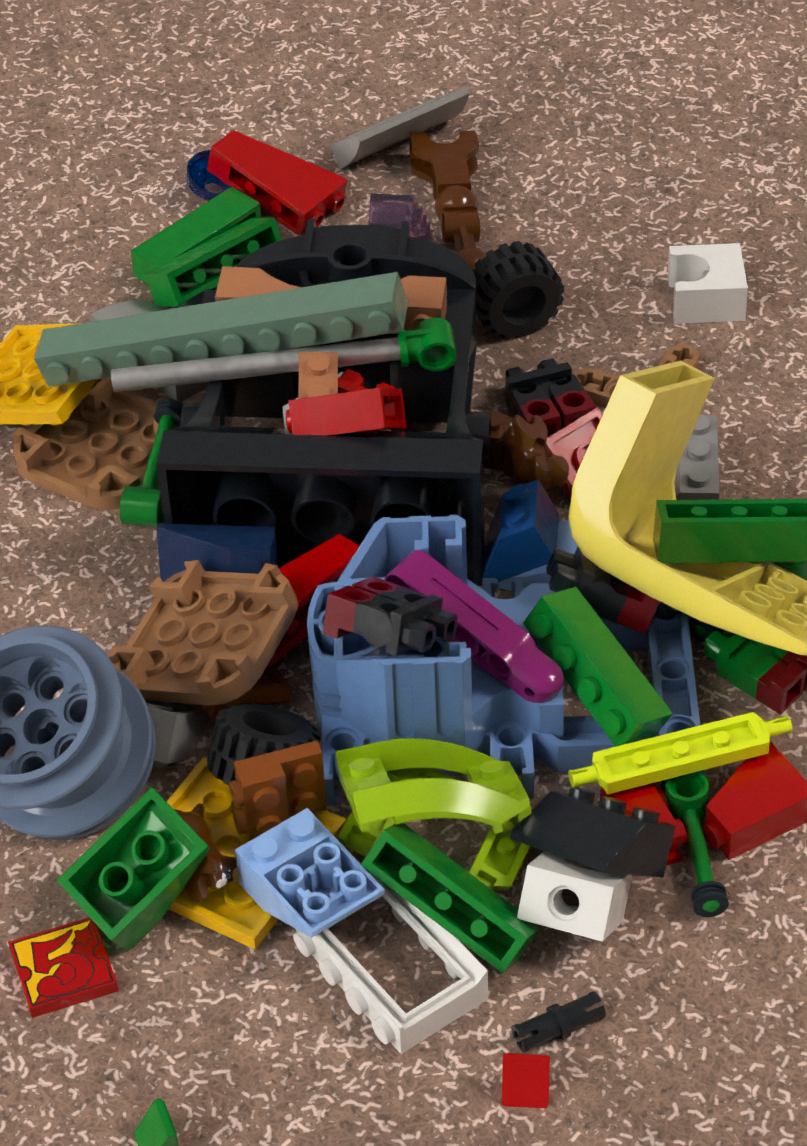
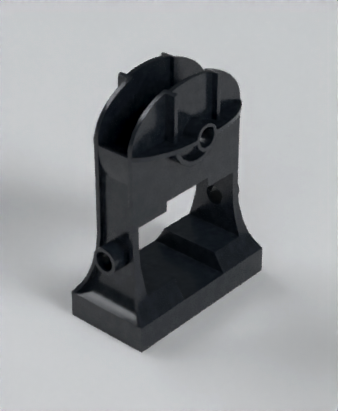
[157,218,491,586]

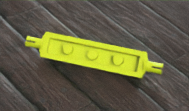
[568,712,793,795]

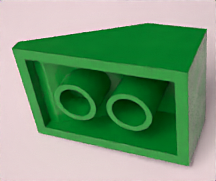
[56,787,211,952]

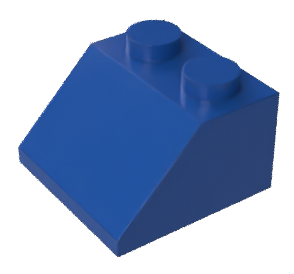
[482,480,559,583]

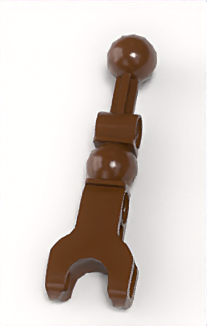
[409,130,487,270]

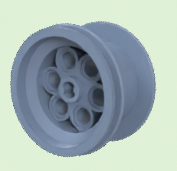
[0,625,156,840]

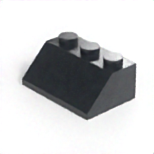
[510,786,675,878]

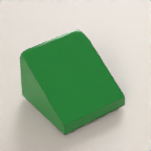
[134,1098,179,1146]

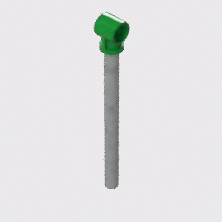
[111,317,457,392]

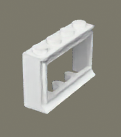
[293,873,488,1054]

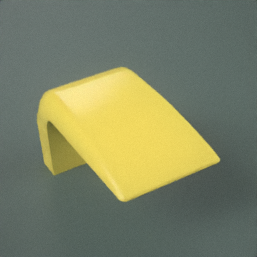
[568,360,807,656]

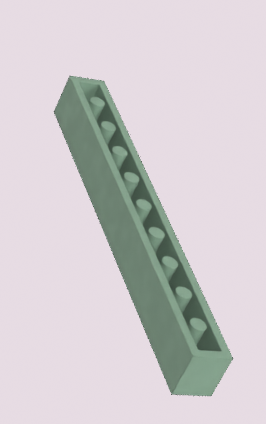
[34,272,409,387]

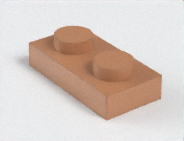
[298,352,338,399]

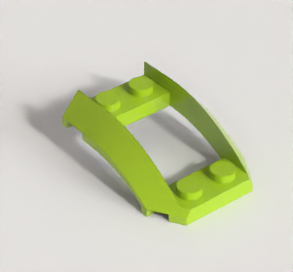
[335,738,532,834]
[337,768,530,891]

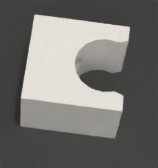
[668,243,748,324]
[517,851,632,942]

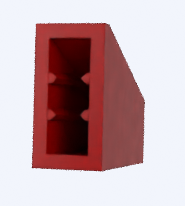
[286,388,407,436]
[703,741,807,860]

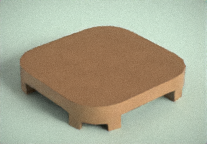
[13,377,180,510]
[108,560,299,705]

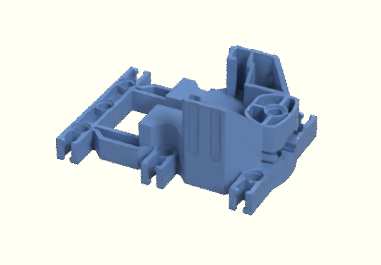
[307,515,705,806]

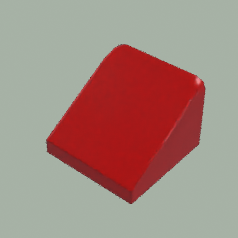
[502,1053,550,1108]

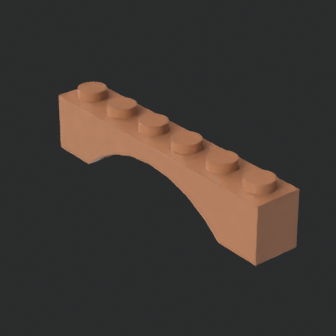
[215,266,447,334]

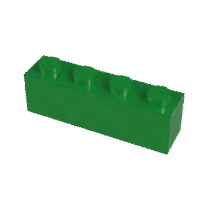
[131,187,261,284]
[144,217,282,307]
[653,499,807,565]
[523,587,673,747]
[361,823,542,973]

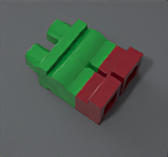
[704,630,807,715]

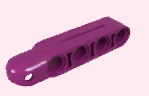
[385,550,564,703]

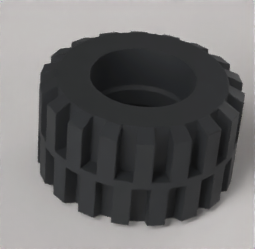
[473,241,564,340]
[207,704,321,785]

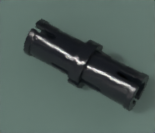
[511,991,606,1053]

